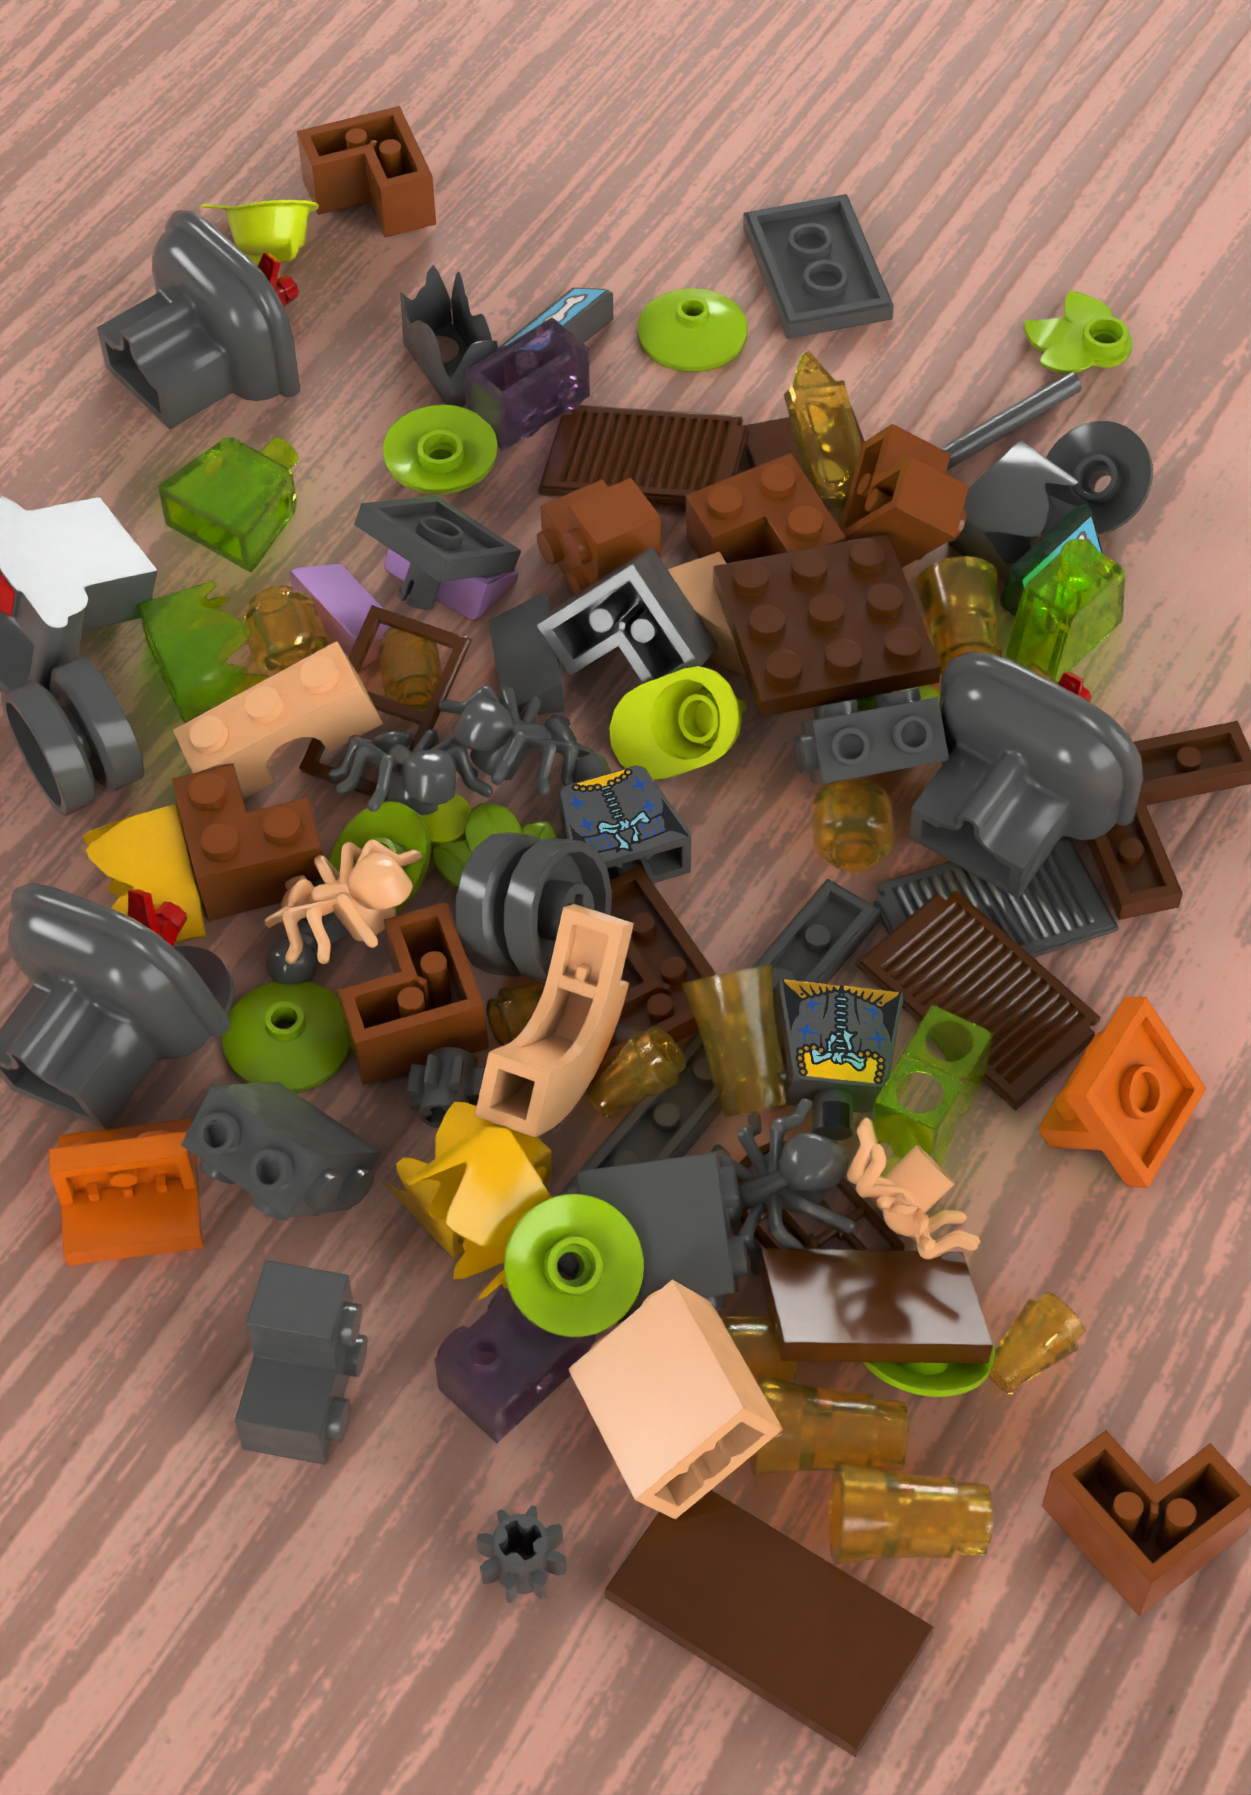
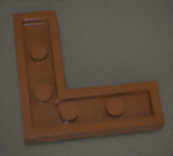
[1087,721,1251,920]
[586,865,735,1090]

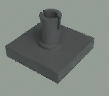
[354,495,521,610]

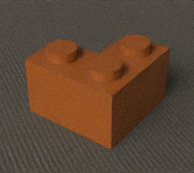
[297,106,436,237]
[839,424,969,568]
[686,453,846,563]
[537,478,661,596]
[172,763,324,921]
[338,902,489,1085]
[1042,1430,1251,1616]

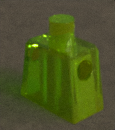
[158,437,299,572]
[1005,539,1125,684]

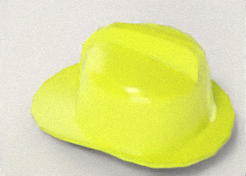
[200,200,319,265]
[609,666,748,780]

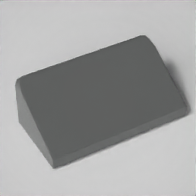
[489,594,564,715]

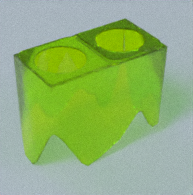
[137,581,270,723]
[872,1005,994,1167]

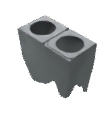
[400,265,502,407]
[948,440,1091,583]

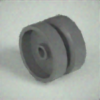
[1,656,145,816]
[456,832,612,982]

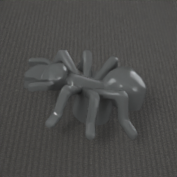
[438,685,594,797]
[328,729,493,815]
[711,1098,856,1275]

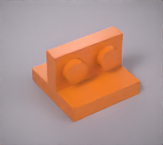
[1038,996,1207,1188]
[48,1118,204,1266]

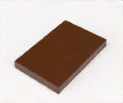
[758,1248,993,1364]

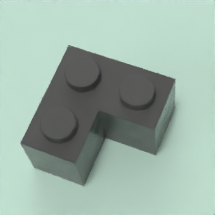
[536,546,718,684]
[235,1260,368,1465]

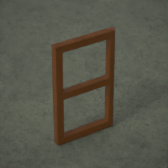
[299,605,472,802]

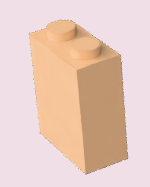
[568,1279,783,1520]

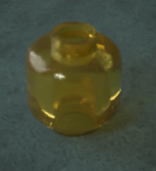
[241,585,328,674]
[811,778,894,872]

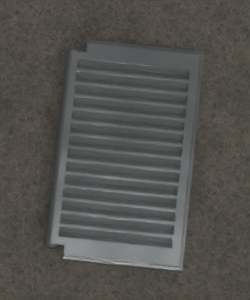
[874,839,1119,958]

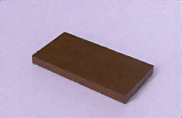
[605,1490,934,1757]

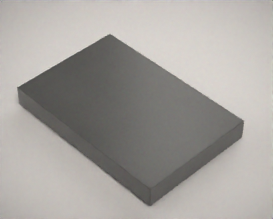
[743,194,894,339]

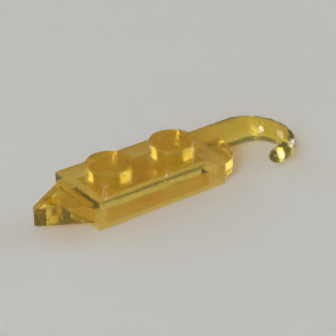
[784,350,862,526]

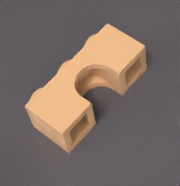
[173,641,383,799]

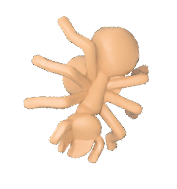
[264,840,422,964]
[847,1117,981,1260]

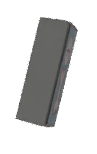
[498,288,614,380]

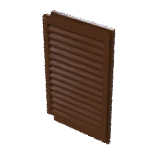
[538,405,749,504]
[855,891,1100,1111]

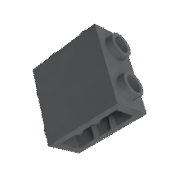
[793,688,949,784]
[181,1082,381,1220]
[568,1152,749,1323]

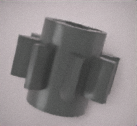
[406,1047,485,1129]
[477,1505,566,1603]

